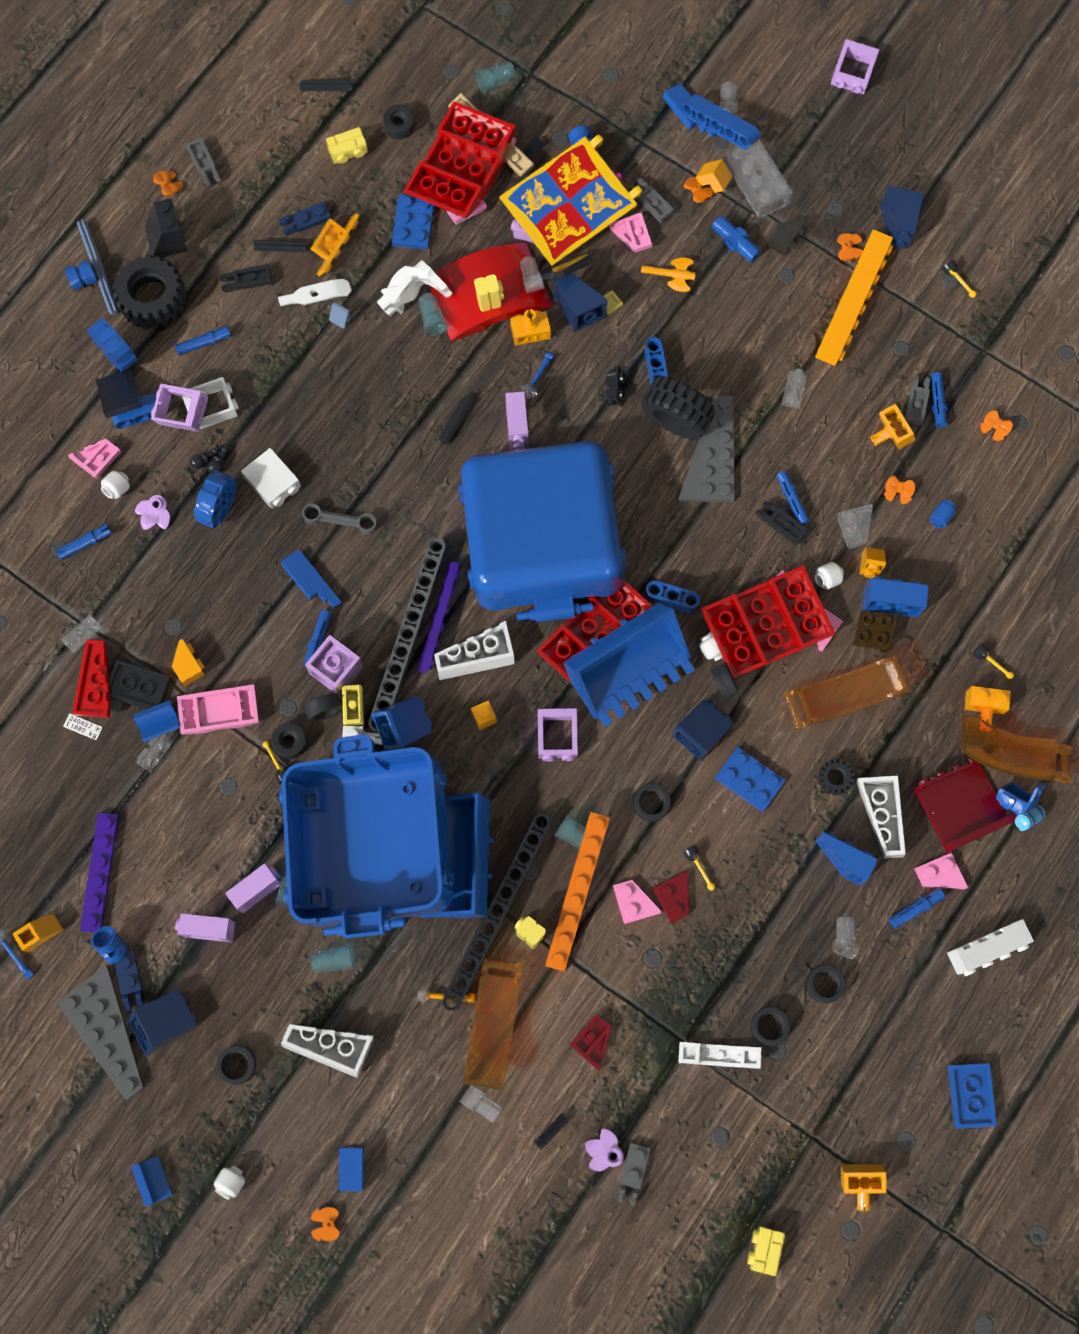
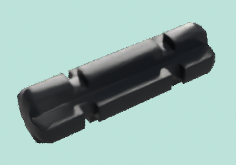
[523,138,543,160]
[534,1114,568,1149]

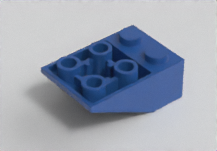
[815,832,878,885]

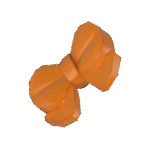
[153,170,183,196]
[684,177,713,203]
[837,233,863,261]
[980,411,1013,441]
[884,476,915,504]
[311,1207,340,1241]

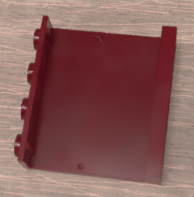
[914,756,1017,853]

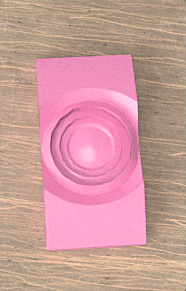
[177,685,259,735]

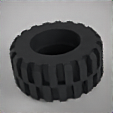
[112,255,187,329]
[641,376,715,440]

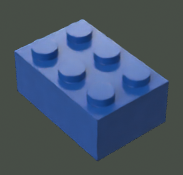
[862,576,928,617]

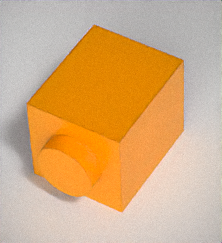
[471,701,497,730]

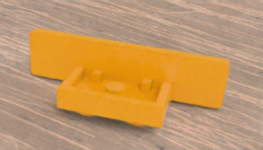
[311,213,359,276]

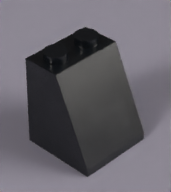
[145,198,188,258]

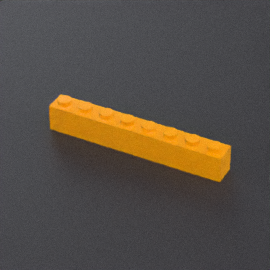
[815,230,893,366]

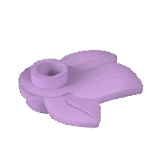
[135,495,170,530]
[585,1129,624,1171]

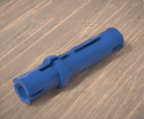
[175,326,231,356]
[930,372,948,428]
[776,471,810,525]
[55,523,112,560]
[303,610,332,665]
[888,888,946,929]

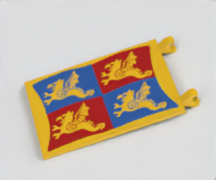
[500,135,643,266]

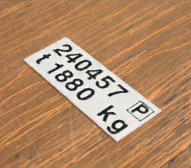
[63,714,103,740]

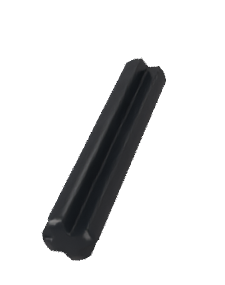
[299,80,352,91]
[253,240,307,252]
[438,396,473,444]

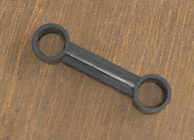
[302,504,377,535]

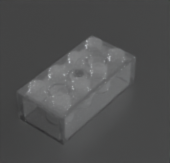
[724,139,793,218]

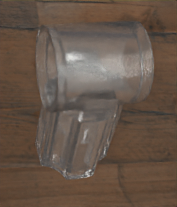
[719,82,738,116]
[520,256,544,293]
[833,916,859,959]
[459,1084,503,1123]

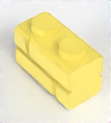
[326,127,368,164]
[474,274,504,312]
[342,685,365,728]
[515,916,546,949]
[747,1226,785,1276]

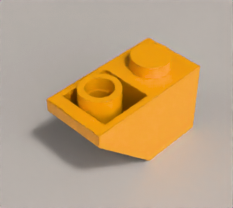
[859,547,886,578]
[172,639,205,687]
[13,913,64,952]

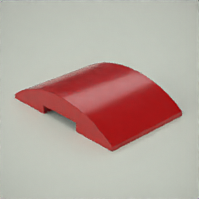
[404,101,516,219]
[428,243,552,342]
[700,565,836,679]
[536,580,653,683]

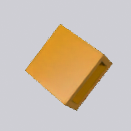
[696,159,732,193]

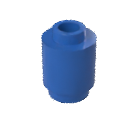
[930,500,956,528]

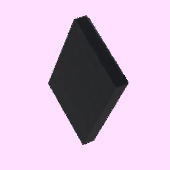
[534,254,592,282]
[96,368,142,418]
[109,660,172,709]

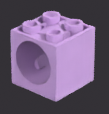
[305,635,363,697]

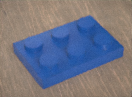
[392,194,434,250]
[715,747,785,813]
[947,1063,997,1129]

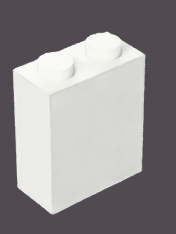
[241,448,301,509]

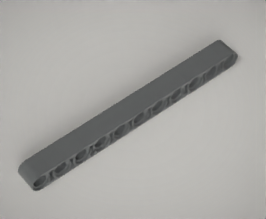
[369,538,446,733]

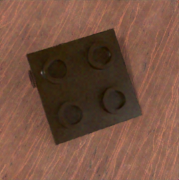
[853,610,898,653]

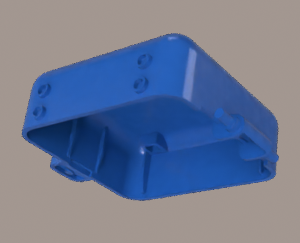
[458,441,627,623]
[279,734,455,939]

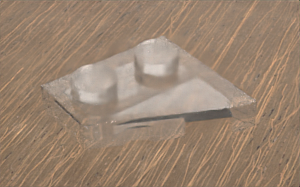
[837,504,873,549]

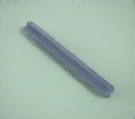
[77,219,119,315]

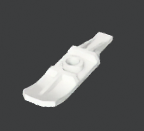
[278,279,351,306]

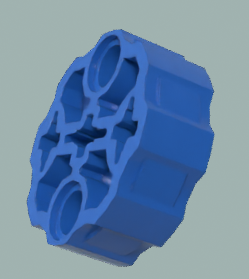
[87,318,137,372]
[194,470,237,529]

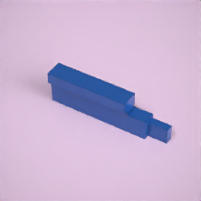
[663,83,717,138]
[281,550,342,609]

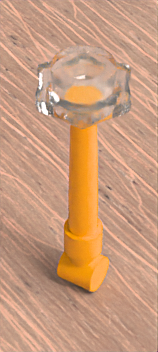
[417,985,476,1005]

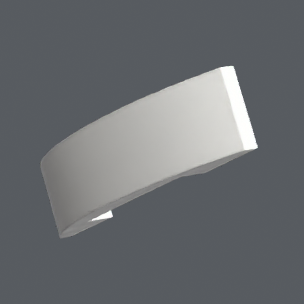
[679,1042,761,1069]

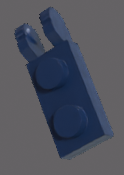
[279,202,332,235]
[115,951,144,1011]

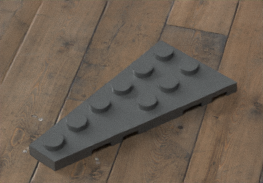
[678,396,734,502]
[57,965,144,1101]

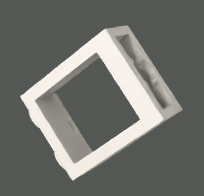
[182,377,239,429]

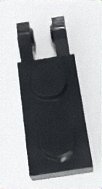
[220,265,273,292]
[756,501,808,546]

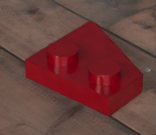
[652,871,689,924]
[569,1014,612,1071]

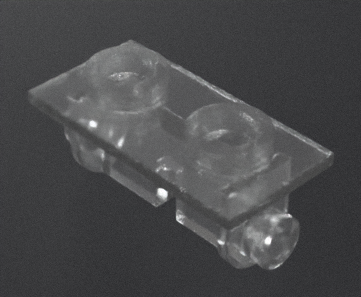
[781,369,807,409]
[61,615,102,653]
[136,732,173,772]

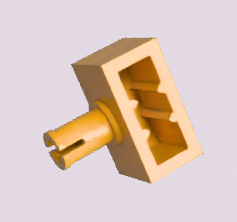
[510,309,551,346]
[870,403,915,449]
[965,686,1010,730]
[841,1164,886,1211]

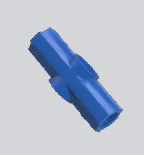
[712,216,761,263]

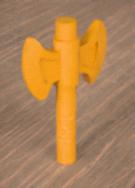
[641,258,695,292]

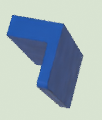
[133,700,180,742]
[339,1148,364,1192]
[131,1156,172,1207]

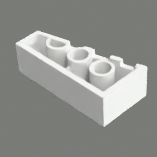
[434,621,514,680]
[857,776,905,858]
[947,919,1034,976]
[281,1024,374,1078]

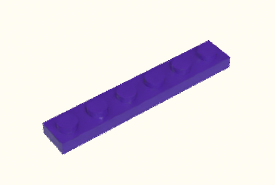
[417,561,460,673]
[80,813,119,933]

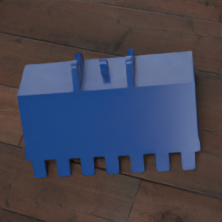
[564,603,694,727]
[420,793,494,919]

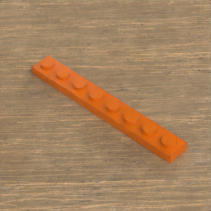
[545,812,610,972]

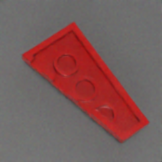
[72,640,111,718]

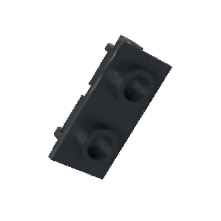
[606,366,626,407]

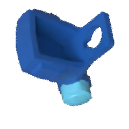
[996,782,1046,831]

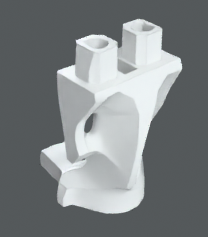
[377,260,452,317]

